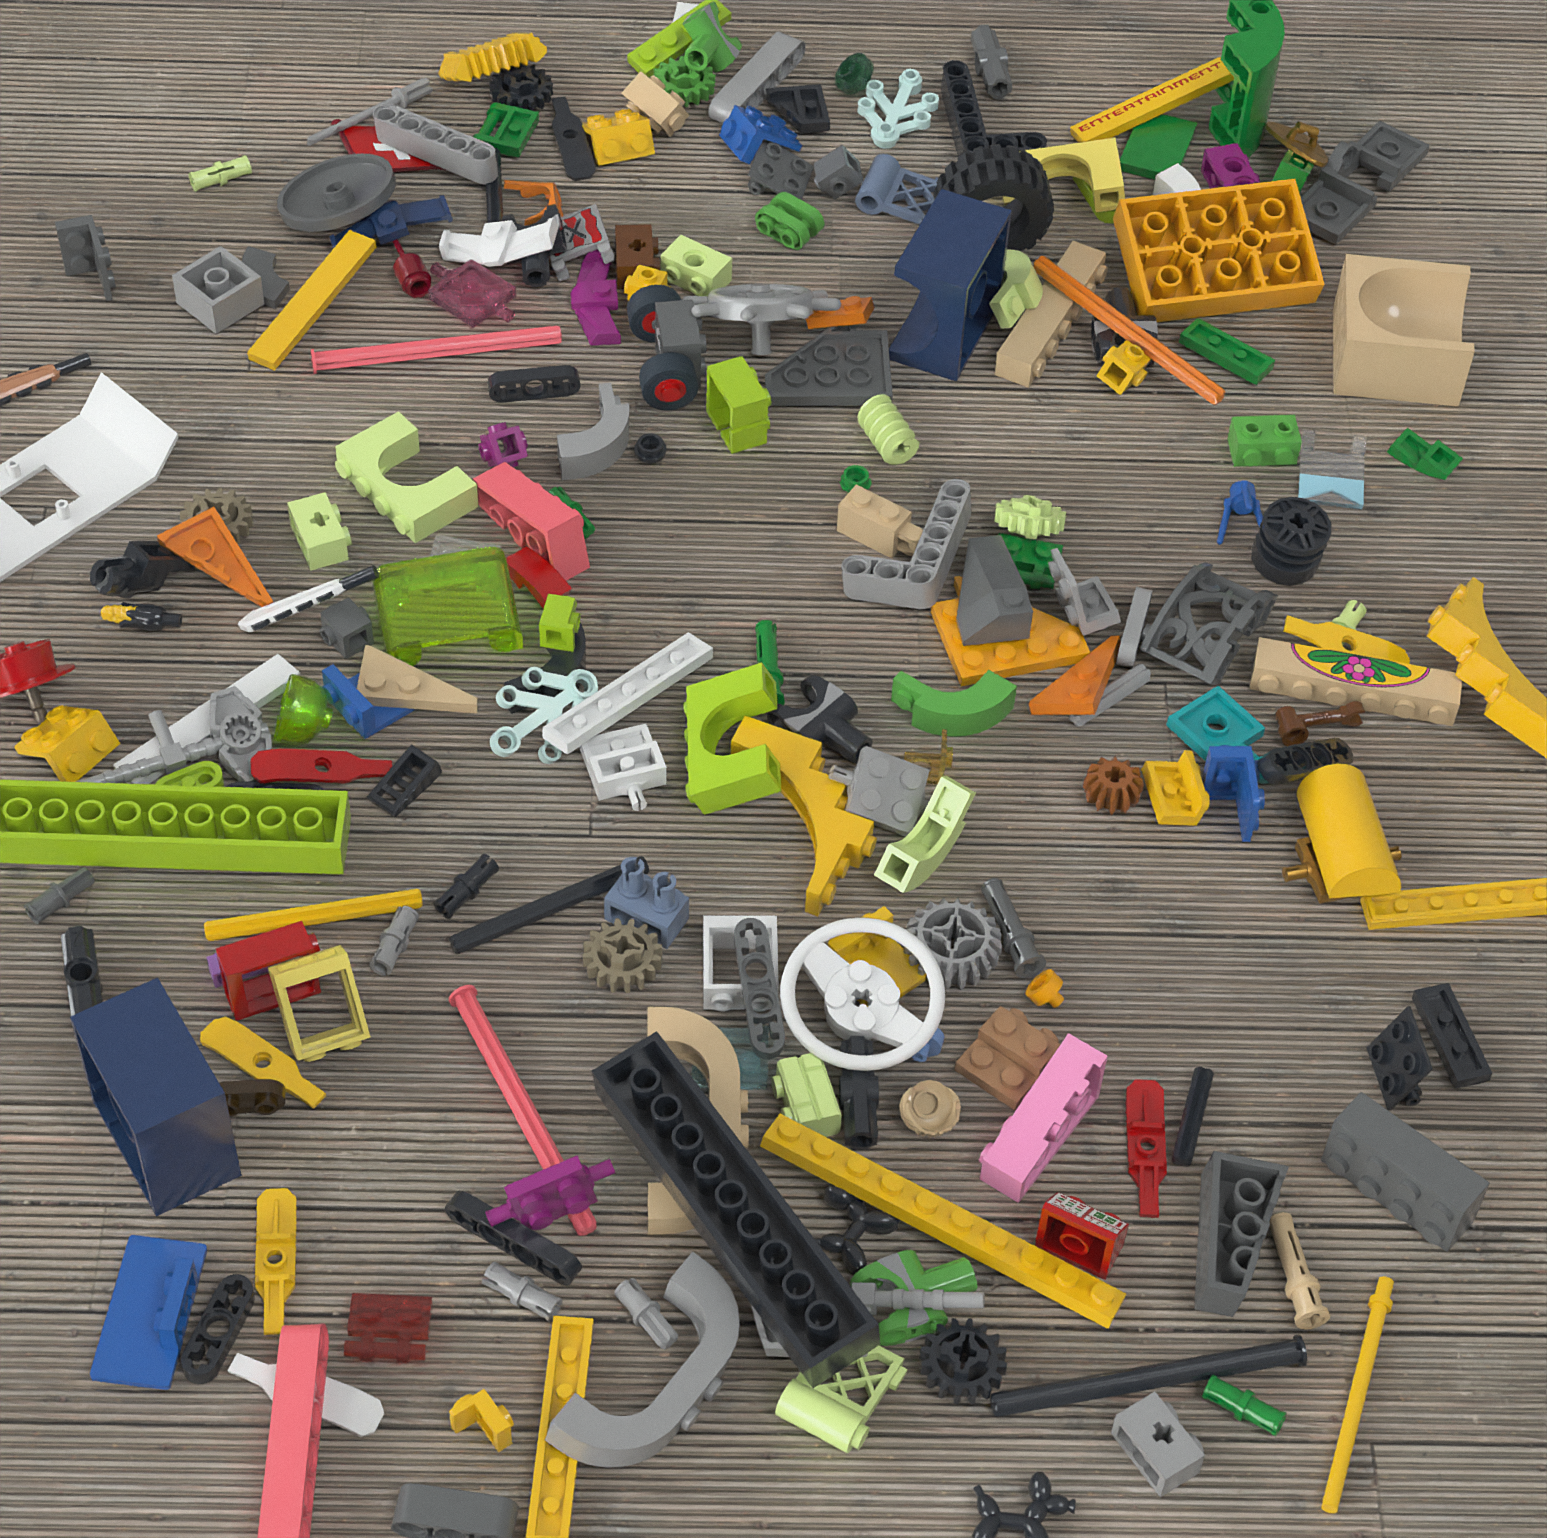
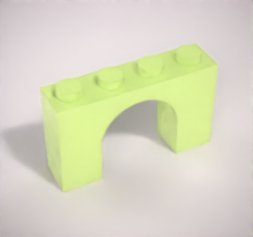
[335,411,478,543]

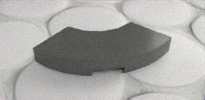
[242,246,290,309]

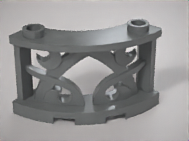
[1140,562,1278,685]

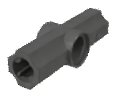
[970,25,1012,99]

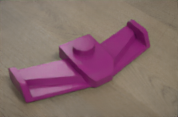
[570,249,621,346]

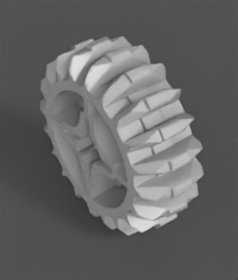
[904,897,1002,990]

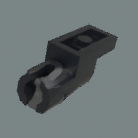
[90,541,196,598]

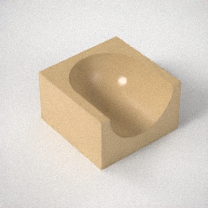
[1333,254,1475,407]

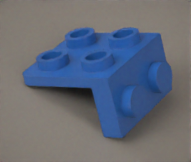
[719,105,803,164]
[321,664,416,739]
[1202,745,1265,842]

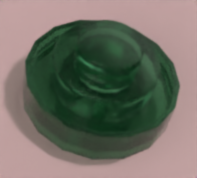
[835,53,874,95]

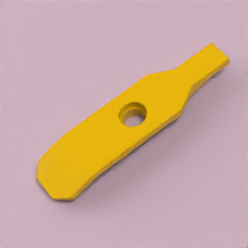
[1283,615,1410,664]
[200,1017,326,1109]
[255,1188,297,1335]

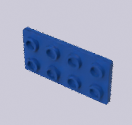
[90,1235,207,1390]

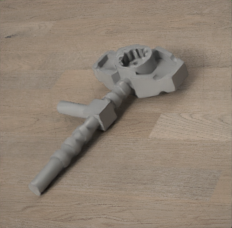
[75,686,272,783]
[752,1283,985,1358]

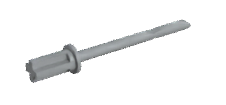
[307,78,433,146]

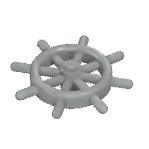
[682,283,841,355]

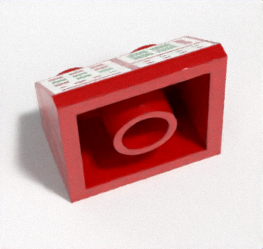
[1035,1192,1129,1280]

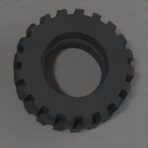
[934,144,1054,252]

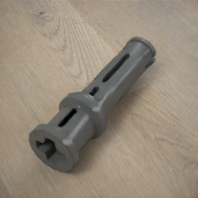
[981,878,1046,978]

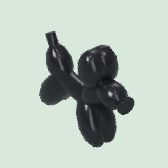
[814,1184,899,1274]
[971,1471,1076,1538]

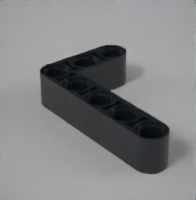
[941,60,1047,156]

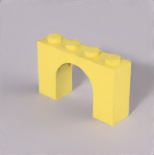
[1002,138,1125,212]

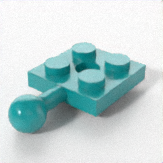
[1166,686,1269,784]

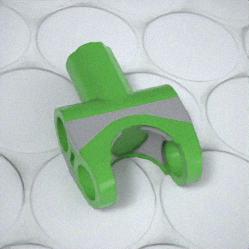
[682,1,742,73]
[850,1250,977,1346]

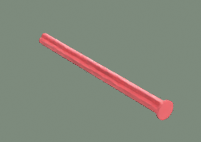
[310,325,562,374]
[449,985,597,1236]

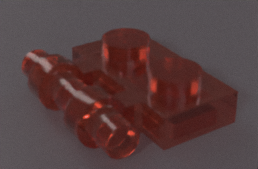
[344,1293,433,1364]

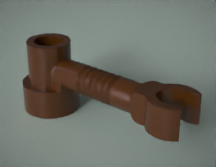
[1275,701,1365,746]

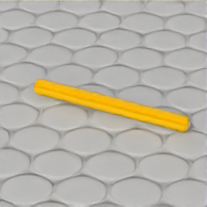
[204,889,423,941]

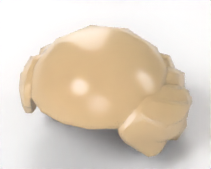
[899,1080,961,1137]

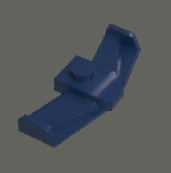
[329,195,453,249]

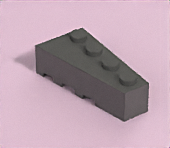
[1194,1151,1289,1317]

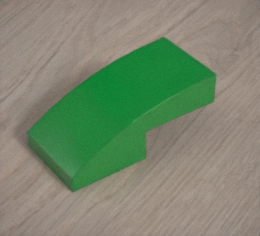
[1387,427,1463,480]

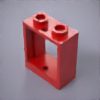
[215,921,323,1021]

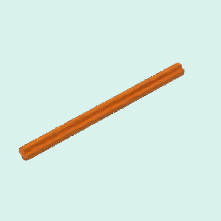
[1033,256,1225,405]

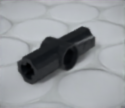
[61,925,103,1028]
[839,1036,879,1150]

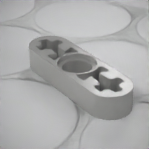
[1116,587,1153,668]

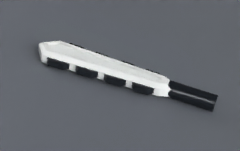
[238,565,379,633]

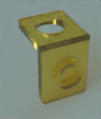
[904,729,953,784]

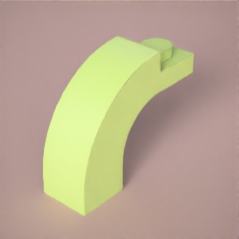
[989,249,1043,329]
[874,776,976,893]

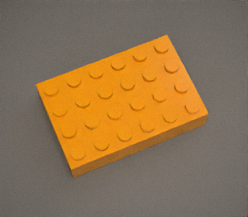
[1113,179,1325,322]

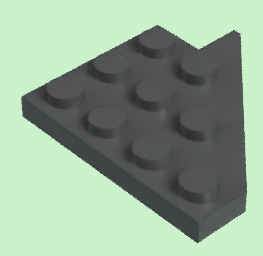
[765,325,893,406]

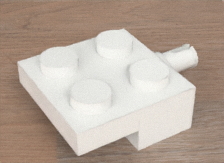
[579,724,666,811]

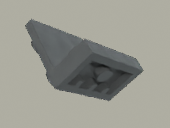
[55,215,116,302]

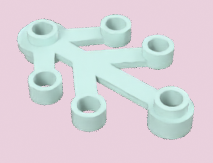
[857,69,939,149]
[490,667,598,764]

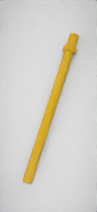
[1321,1276,1394,1513]

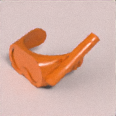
[504,180,564,226]

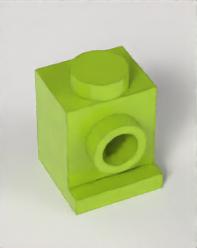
[539,594,581,652]

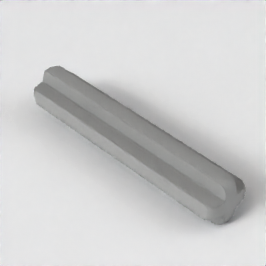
[1068,664,1151,727]

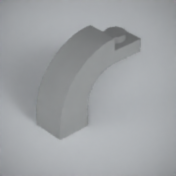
[557,383,630,480]

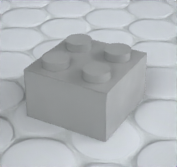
[172,246,265,334]

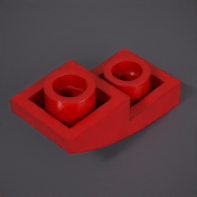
[500,546,572,609]

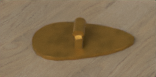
[1265,121,1328,167]

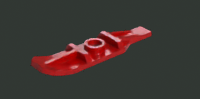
[250,748,393,784]
[1126,1079,1167,1218]

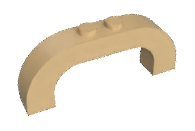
[647,1007,749,1235]

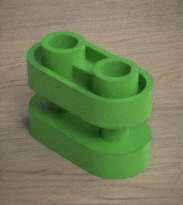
[755,192,825,250]

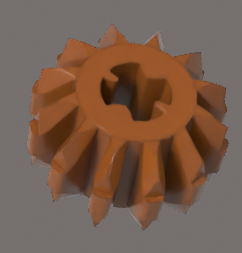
[1083,755,1144,816]

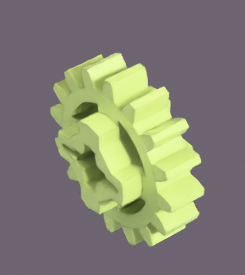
[994,495,1066,539]

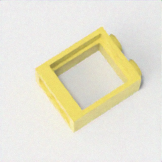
[268,945,370,1062]

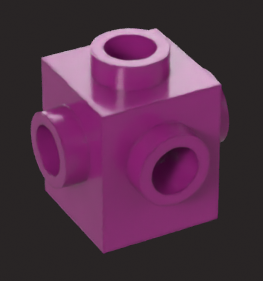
[478,422,528,467]

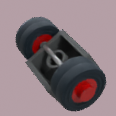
[627,285,707,411]

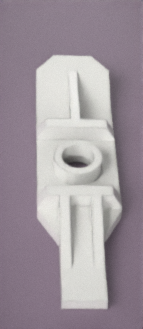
[228,1353,384,1437]

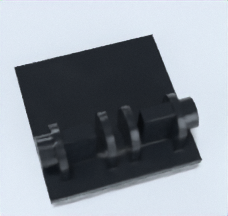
[1366,1006,1433,1111]

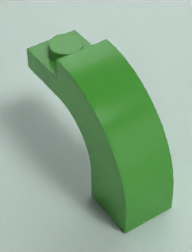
[891,670,1017,737]

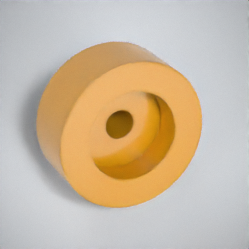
[1025,969,1064,1008]

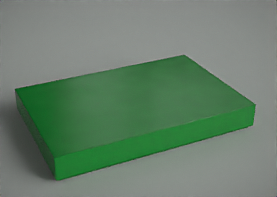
[1120,114,1198,180]

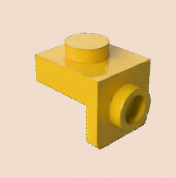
[449,1389,514,1453]

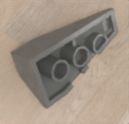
[956,535,1033,646]

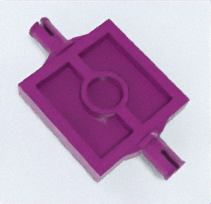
[485,1155,616,1230]

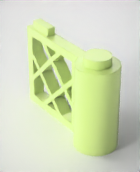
[775,1346,907,1453]

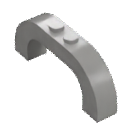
[545,1252,739,1467]

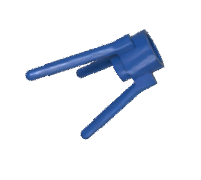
[1217,480,1263,545]

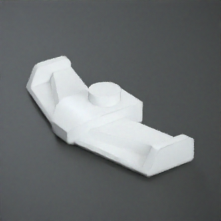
[439,217,559,267]

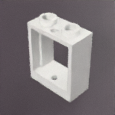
[703,916,779,1012]

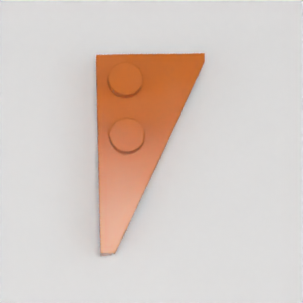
[157,507,273,607]
[1029,636,1121,715]

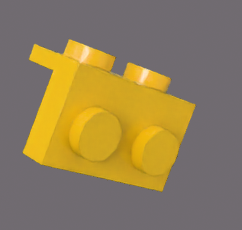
[1141,750,1210,826]

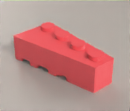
[473,462,590,581]

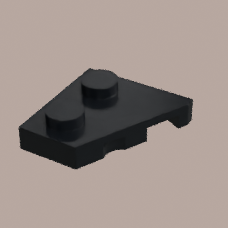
[766,84,830,133]

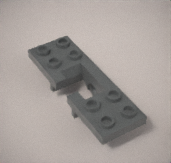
[1300,121,1430,245]

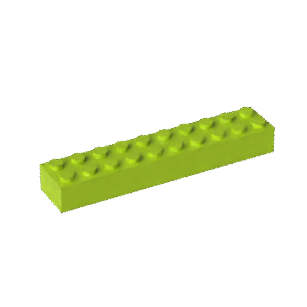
[0,779,351,874]

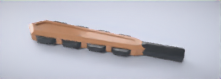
[0,353,91,406]

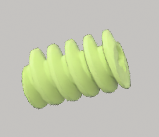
[858,394,920,465]

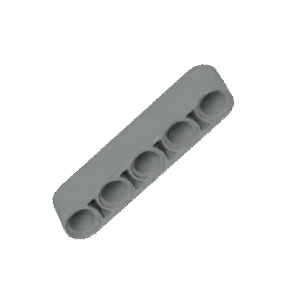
[708,32,806,123]
[373,104,498,184]

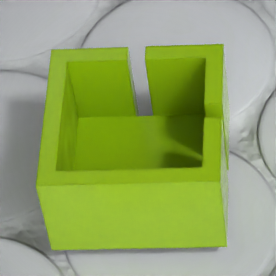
[706,356,771,454]

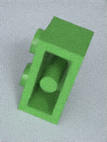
[1227,415,1302,467]

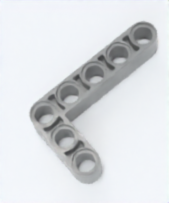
[841,479,972,609]

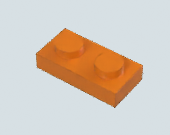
[806,296,875,329]

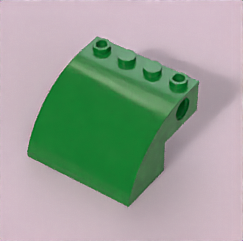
[1208,0,1285,158]

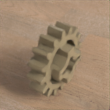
[180,487,253,544]
[583,918,662,993]

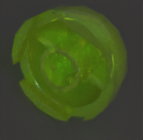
[273,674,333,745]

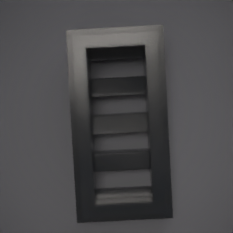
[367,744,442,818]

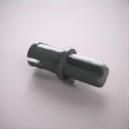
[24,867,95,924]

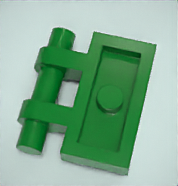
[999,533,1063,590]

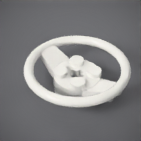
[780,918,945,1071]

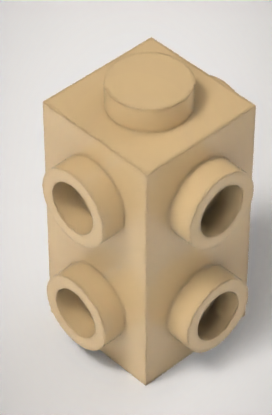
[622,71,689,137]

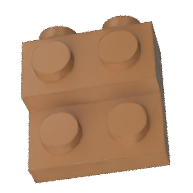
[954,1005,1061,1111]

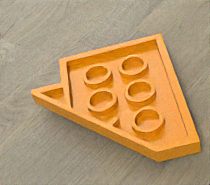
[930,576,1091,687]

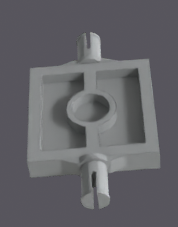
[828,746,930,837]

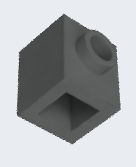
[814,145,863,200]
[320,597,374,659]

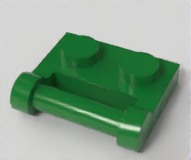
[472,103,539,158]

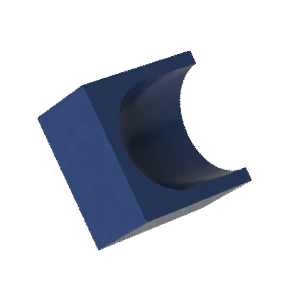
[889,189,1012,382]
[70,977,242,1217]

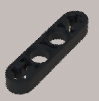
[1257,737,1354,785]
[444,1190,582,1286]

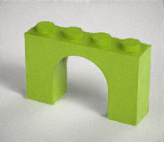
[683,662,781,815]

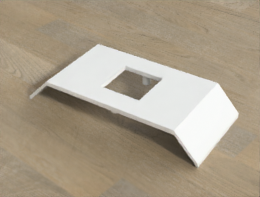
[0,373,178,582]

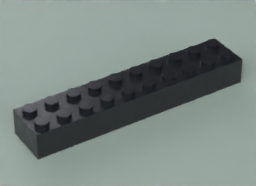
[591,1031,880,1388]

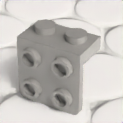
[1048,548,1121,636]

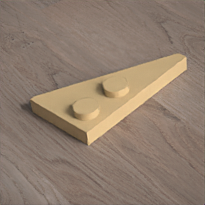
[357,645,478,713]

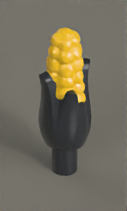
[101,602,182,631]

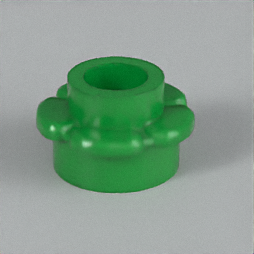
[840,465,872,493]

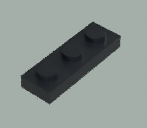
[1412,983,1493,1089]

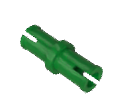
[1202,1375,1287,1437]

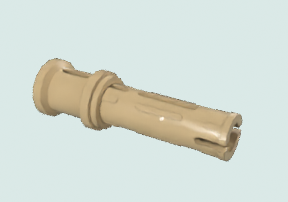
[1269,1212,1330,1330]

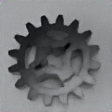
[490,64,553,111]
[919,1318,1007,1405]

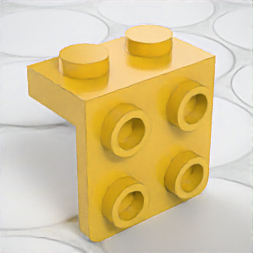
[582,109,655,166]
[14,705,121,782]
[827,906,926,1007]

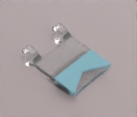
[1298,429,1366,510]

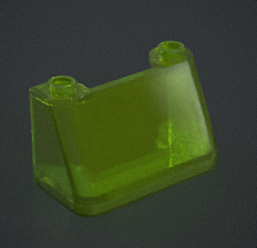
[372,547,523,666]

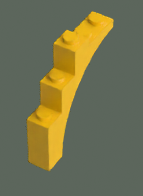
[1427,577,1547,758]
[731,716,877,917]

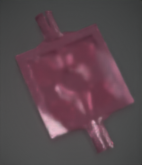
[428,259,516,328]

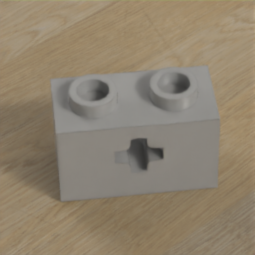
[1111,1391,1205,1497]

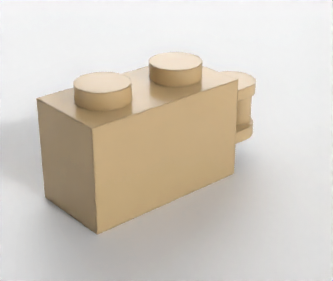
[837,485,923,558]

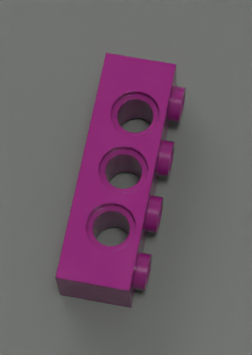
[1201,143,1260,189]

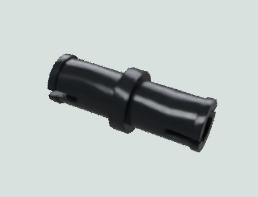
[433,854,499,919]

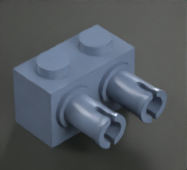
[604,857,689,949]

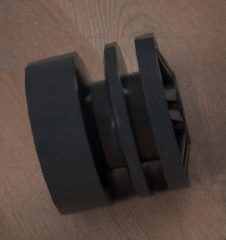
[1251,497,1332,586]

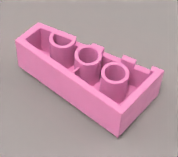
[979,1033,1107,1203]

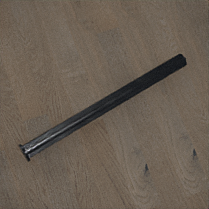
[990,1334,1307,1417]

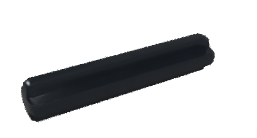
[1171,1066,1214,1167]

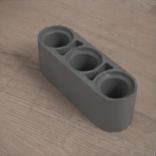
[391,1483,519,1538]

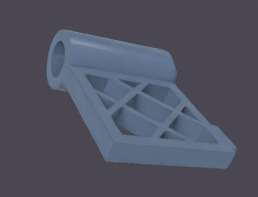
[855,154,938,225]

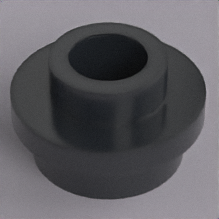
[634,433,666,463]

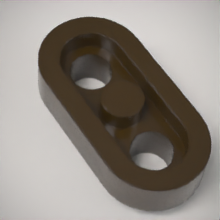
[219,1079,286,1117]

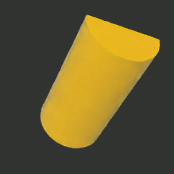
[1296,764,1401,898]

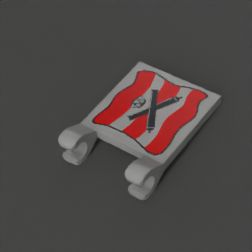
[549,204,616,282]

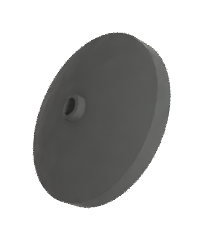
[277,154,396,232]

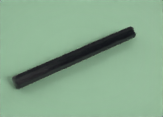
[449,856,650,954]

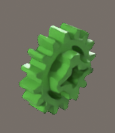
[654,56,716,107]

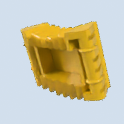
[439,33,547,82]

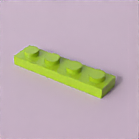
[627,0,732,77]

